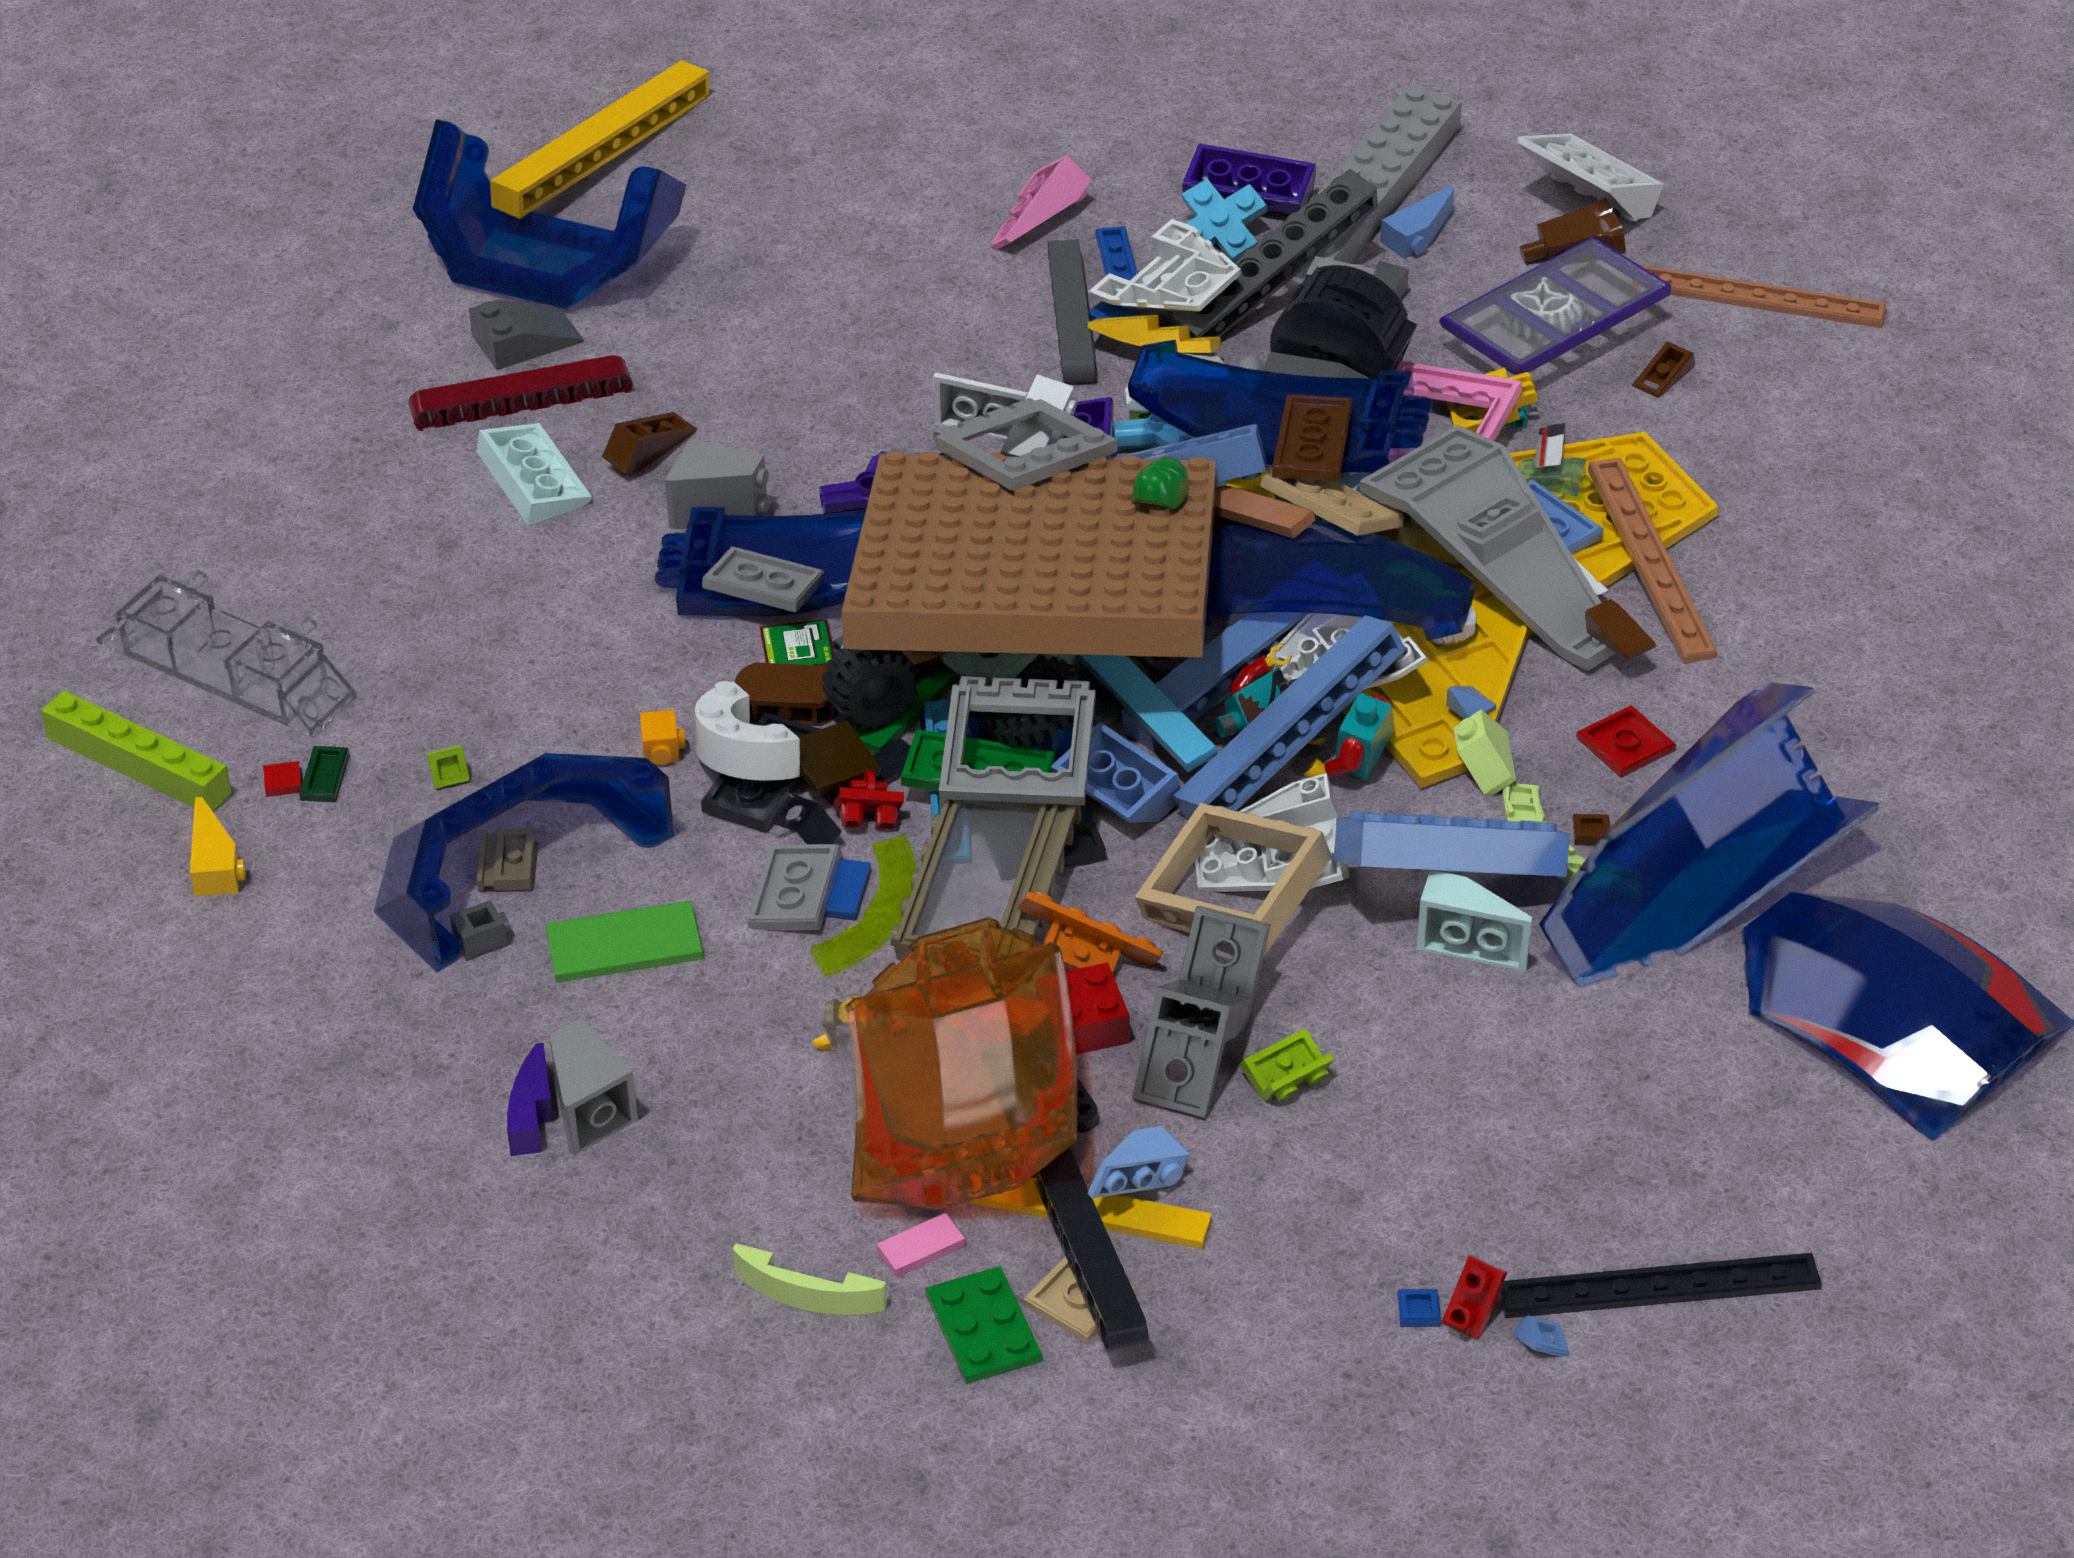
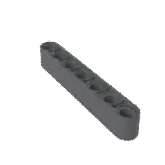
[1048,239,1095,384]

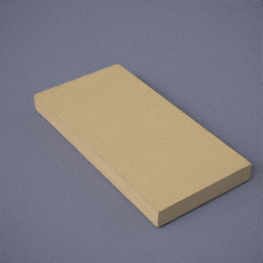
[1260,473,1405,536]

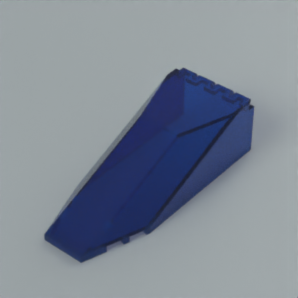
[1538,682,1882,987]

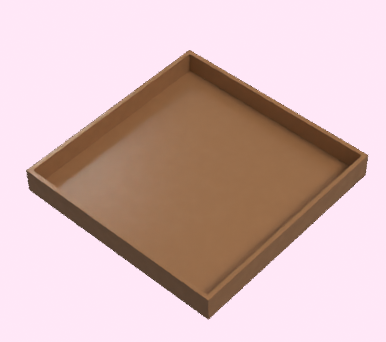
[842,451,1216,658]

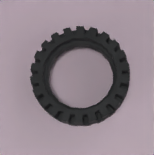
[980,656,1080,747]

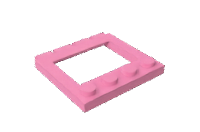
[1357,361,1523,461]

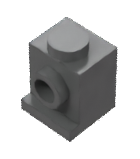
[450,900,511,961]

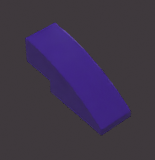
[507,1043,554,1156]

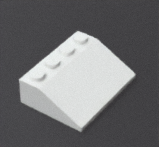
[1516,133,1664,221]

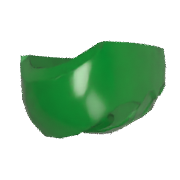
[1132,457,1189,510]

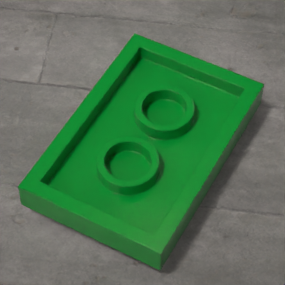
[925,1266,1042,1384]

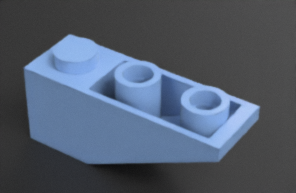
[1087,1126,1190,1198]

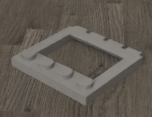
[933,398,1117,491]
[939,676,1096,805]

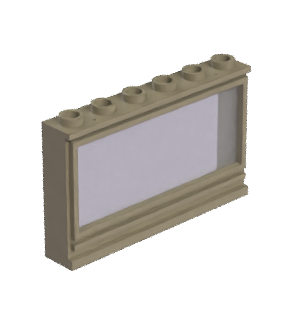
[891,799,1082,984]

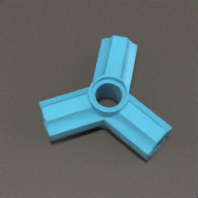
[1114,399,1203,451]

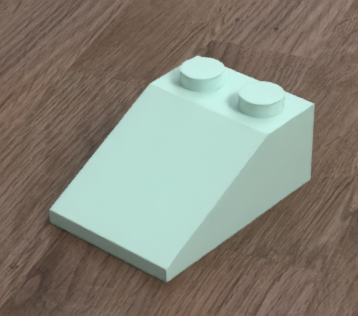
[1416,870,1532,972]

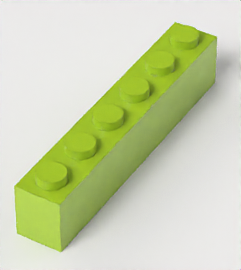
[40,690,232,811]

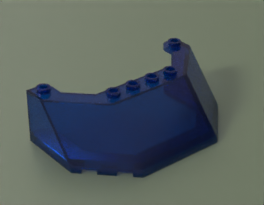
[413,119,686,310]
[374,753,674,973]

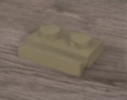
[477,828,535,891]

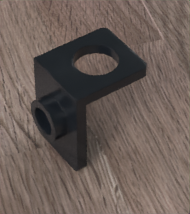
[772,794,841,845]

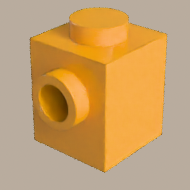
[640,709,686,765]

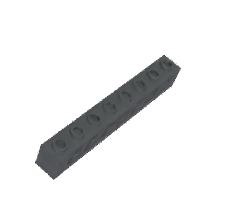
[1170,169,1378,338]

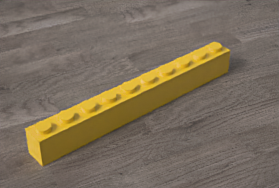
[490,60,709,219]

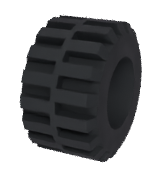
[822,648,919,731]

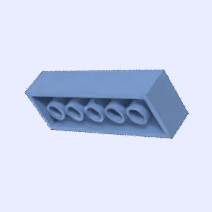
[1334,811,1570,877]

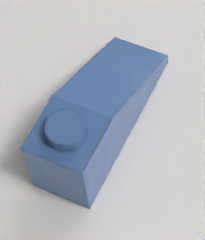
[1380,186,1455,259]

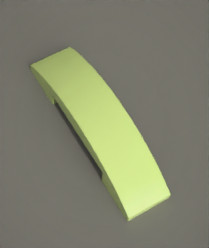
[733,1243,887,1315]

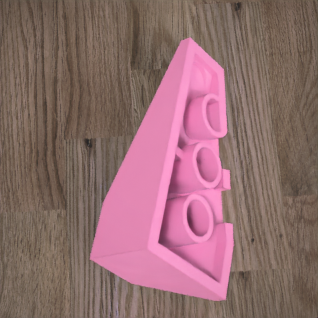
[990,155,1092,249]

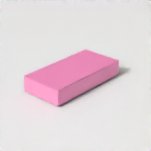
[877,1212,965,1278]

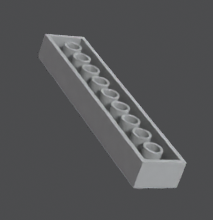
[1294,85,1462,280]

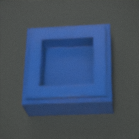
[1397,1289,1441,1327]

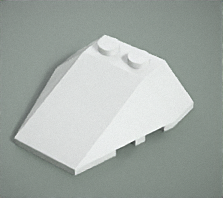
[1088,219,1242,311]

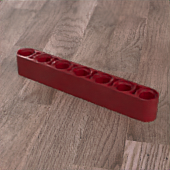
[408,355,633,431]

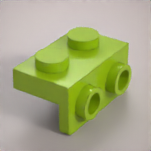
[1240,1028,1335,1102]

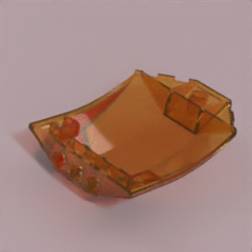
[845,917,1077,1210]

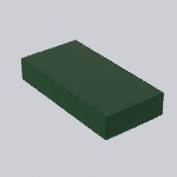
[299,746,349,803]

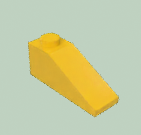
[190,797,246,896]

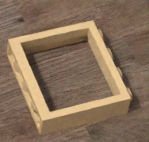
[1135,803,1332,952]

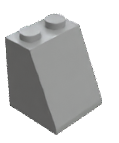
[665,439,771,529]
[549,1017,638,1156]

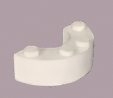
[695,681,800,781]

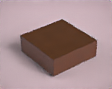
[1572,814,1611,846]

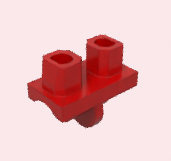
[833,770,904,829]
[1442,1255,1508,1339]

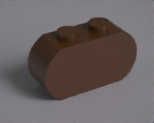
[735,662,839,726]

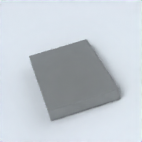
[702,547,824,613]
[747,844,842,931]

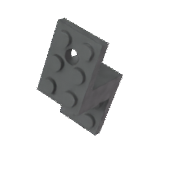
[1132,906,1271,1118]

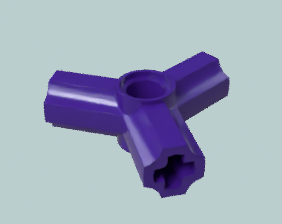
[819,451,887,514]

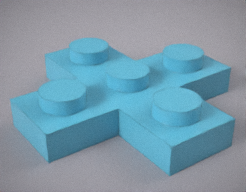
[1182,179,1267,263]

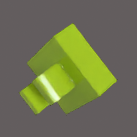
[426,744,470,789]

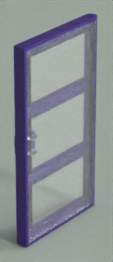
[1439,237,1671,375]

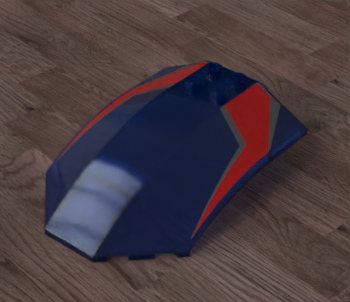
[1741,892,2074,1141]

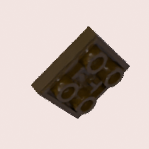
[798,720,881,797]

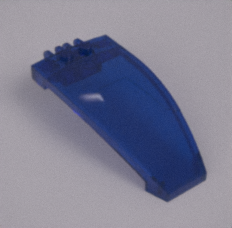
[1127,340,1433,473]
[654,507,866,617]
[1205,522,1475,641]

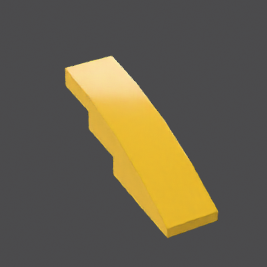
[1087,315,1221,353]

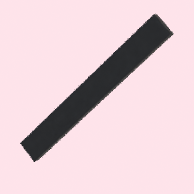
[1499,1253,1822,1319]

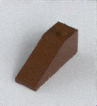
[602,412,697,474]

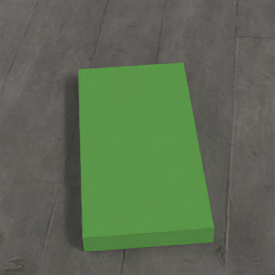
[545,900,703,983]

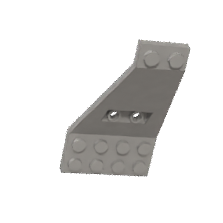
[1360,425,1617,671]

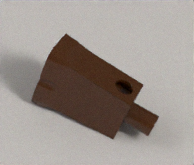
[1519,197,1626,267]

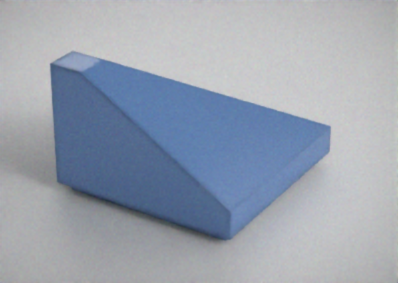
[1446,686,1496,719]
[1513,1315,1570,1357]

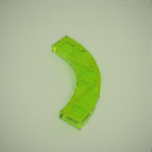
[810,834,915,978]

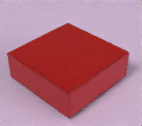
[263,761,301,797]

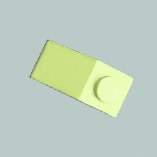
[1454,710,1516,796]

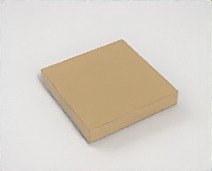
[1023,1256,1136,1343]

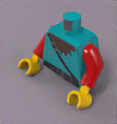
[1214,643,1326,748]
[1304,694,1394,781]

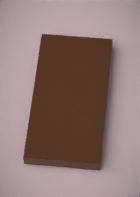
[1272,394,1353,481]

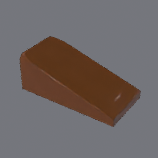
[1632,341,1695,398]
[1585,599,1656,660]

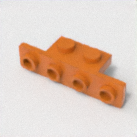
[1017,892,1163,973]

